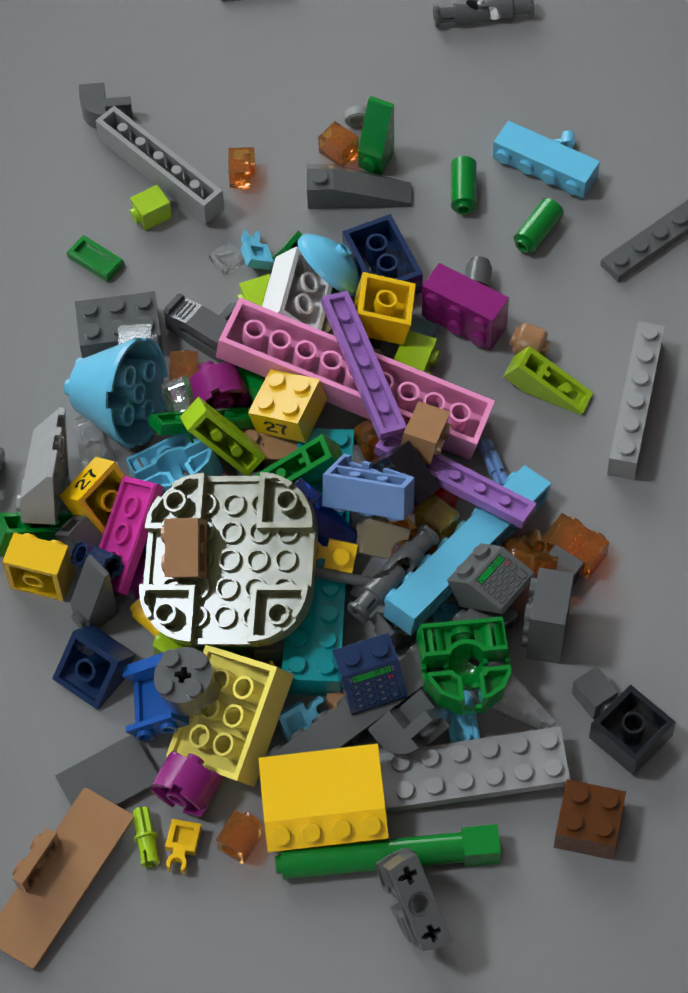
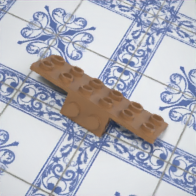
[0,788,134,970]

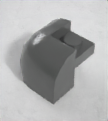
[368,689,452,754]

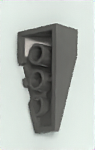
[307,164,412,209]

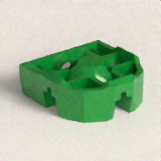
[416,617,512,715]

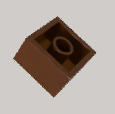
[554,779,626,860]

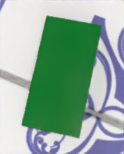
[66,235,124,283]

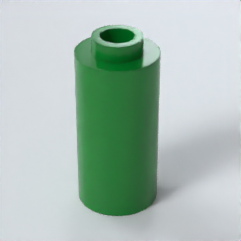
[451,156,477,215]
[513,198,564,253]

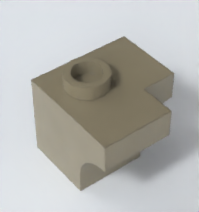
[356,515,411,559]

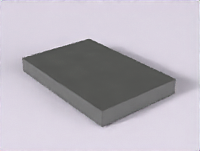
[55,735,158,807]

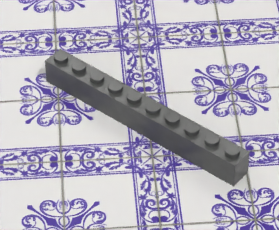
[266,606,518,756]

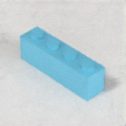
[493,120,600,199]

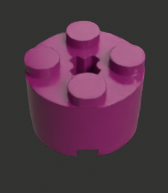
[186,361,250,409]
[151,751,223,817]

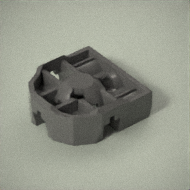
[376,847,452,951]

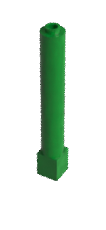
[275,824,501,880]

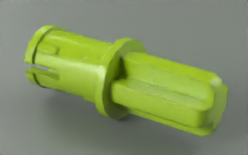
[133,806,160,868]

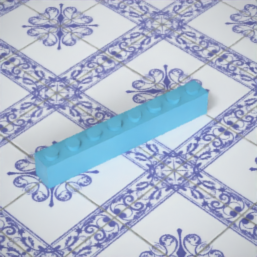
[383,465,551,636]

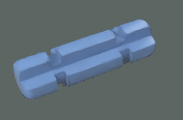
[478,439,508,486]

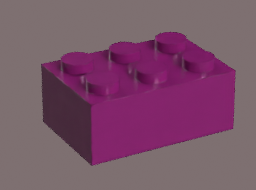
[422,263,509,351]

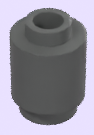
[465,256,492,288]

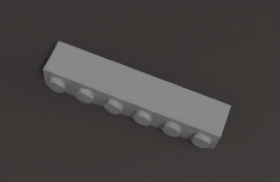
[95,106,224,225]
[607,321,665,480]

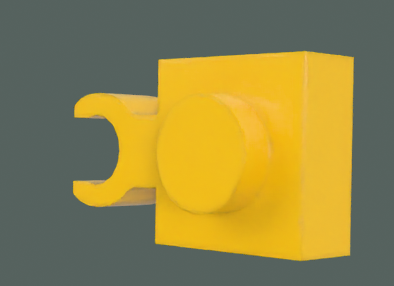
[316,538,358,573]
[165,819,202,874]

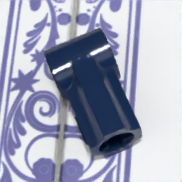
[71,541,124,580]

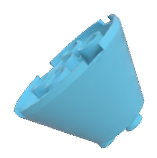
[64,337,168,448]

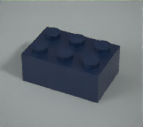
[342,214,423,295]

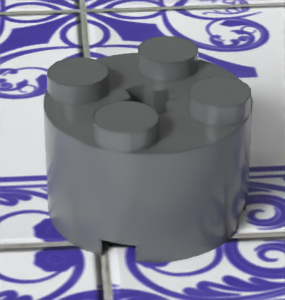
[154,647,220,716]

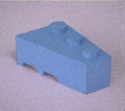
[322,454,415,521]

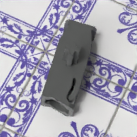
[163,294,237,363]

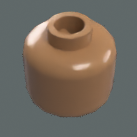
[509,322,551,357]

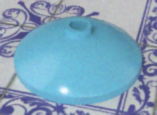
[298,234,360,296]

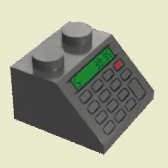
[447,543,536,614]

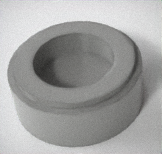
[344,106,367,127]

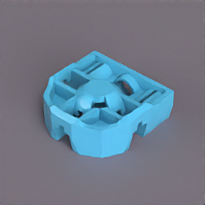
[126,433,223,496]

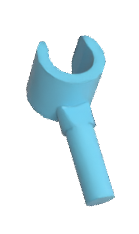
[554,130,575,149]

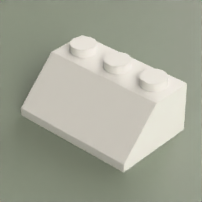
[262,247,332,330]

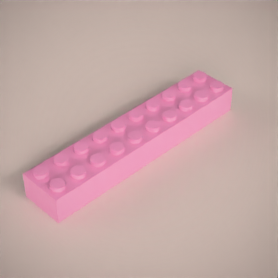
[216,297,495,460]

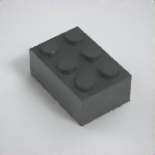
[75,291,163,358]
[521,568,574,664]

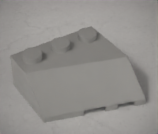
[16,407,69,525]

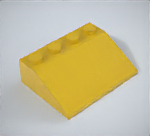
[258,743,389,852]

